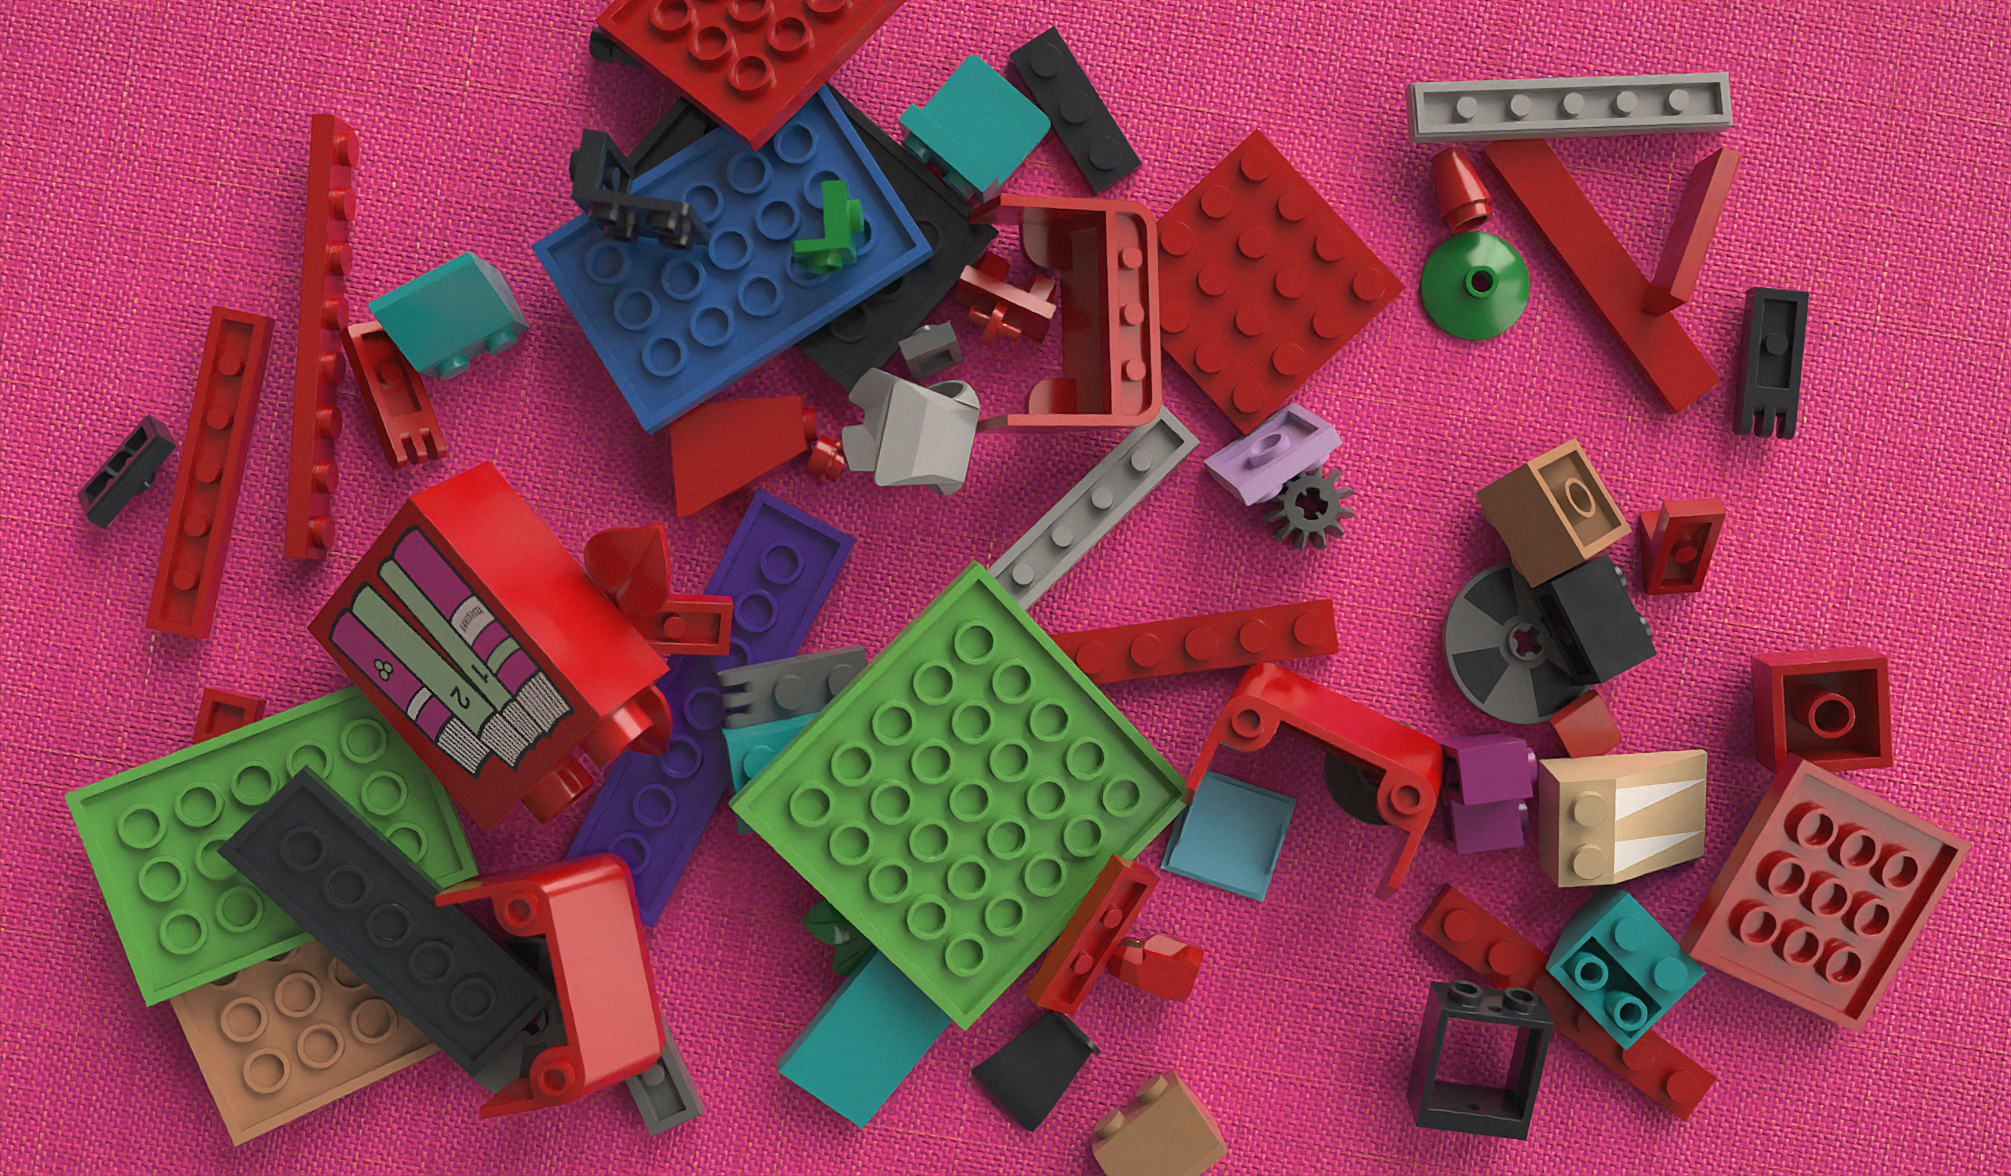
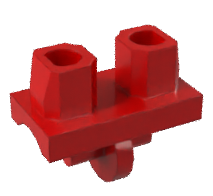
[953,251,1057,349]

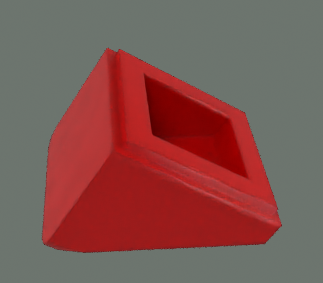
[1549,689,1622,759]

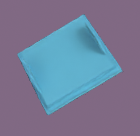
[1160,765,1297,902]

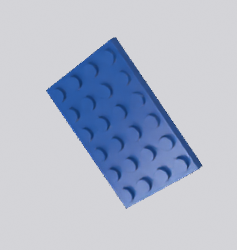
[531,83,934,435]

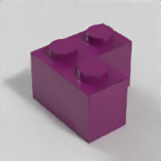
[1434,732,1538,855]

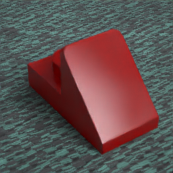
[1639,498,1726,596]

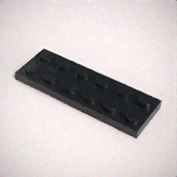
[217,765,556,1077]

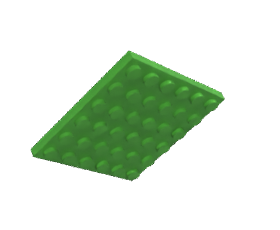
[729,560,1197,1031]

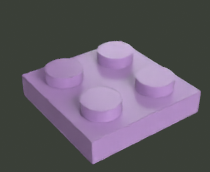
[1203,402,1343,506]

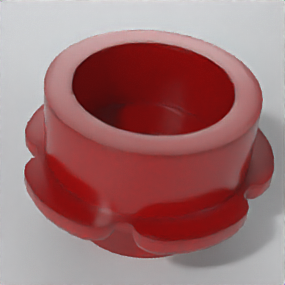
[803,434,847,487]

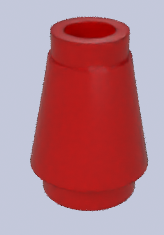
[1430,146,1494,234]

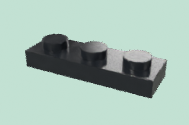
[1008,26,1142,197]

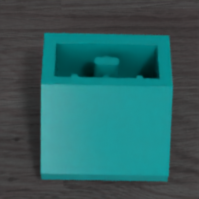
[1545,884,1706,1051]

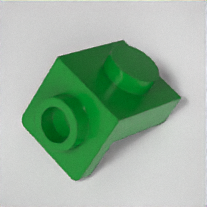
[791,180,864,274]

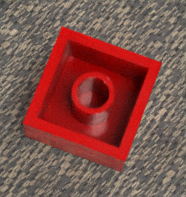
[1750,646,1893,775]

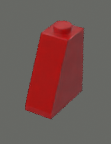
[669,395,819,519]

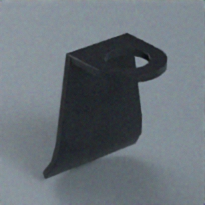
[971,1010,1101,1132]

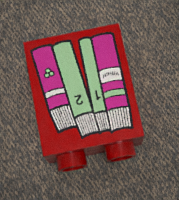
[307,461,670,833]

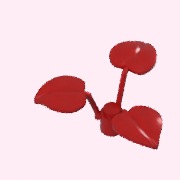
[583,523,673,755]

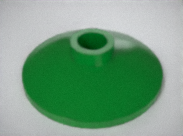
[1420,232,1530,341]

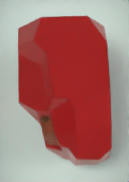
[1106,933,1204,1003]

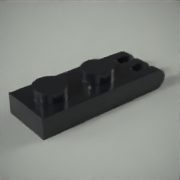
[1733,286,1810,440]

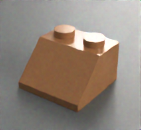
[1475,438,1632,588]
[1091,1069,1228,1176]

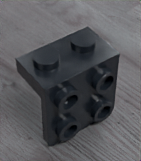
[569,128,711,251]

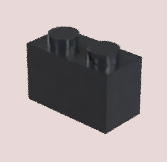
[1528,554,1658,686]

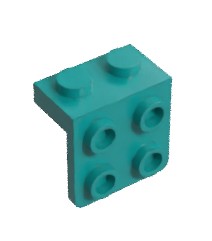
[898,56,1051,205]

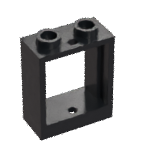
[1407,980,1554,1141]

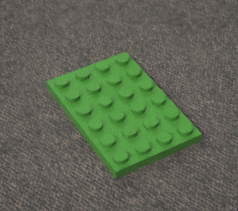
[64,684,481,1007]

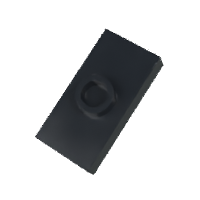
[77,414,177,529]

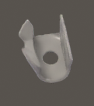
[842,367,980,496]

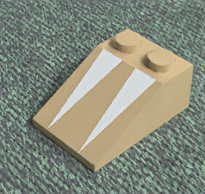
[1538,749,1707,888]

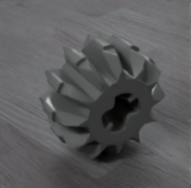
[1261,465,1355,551]

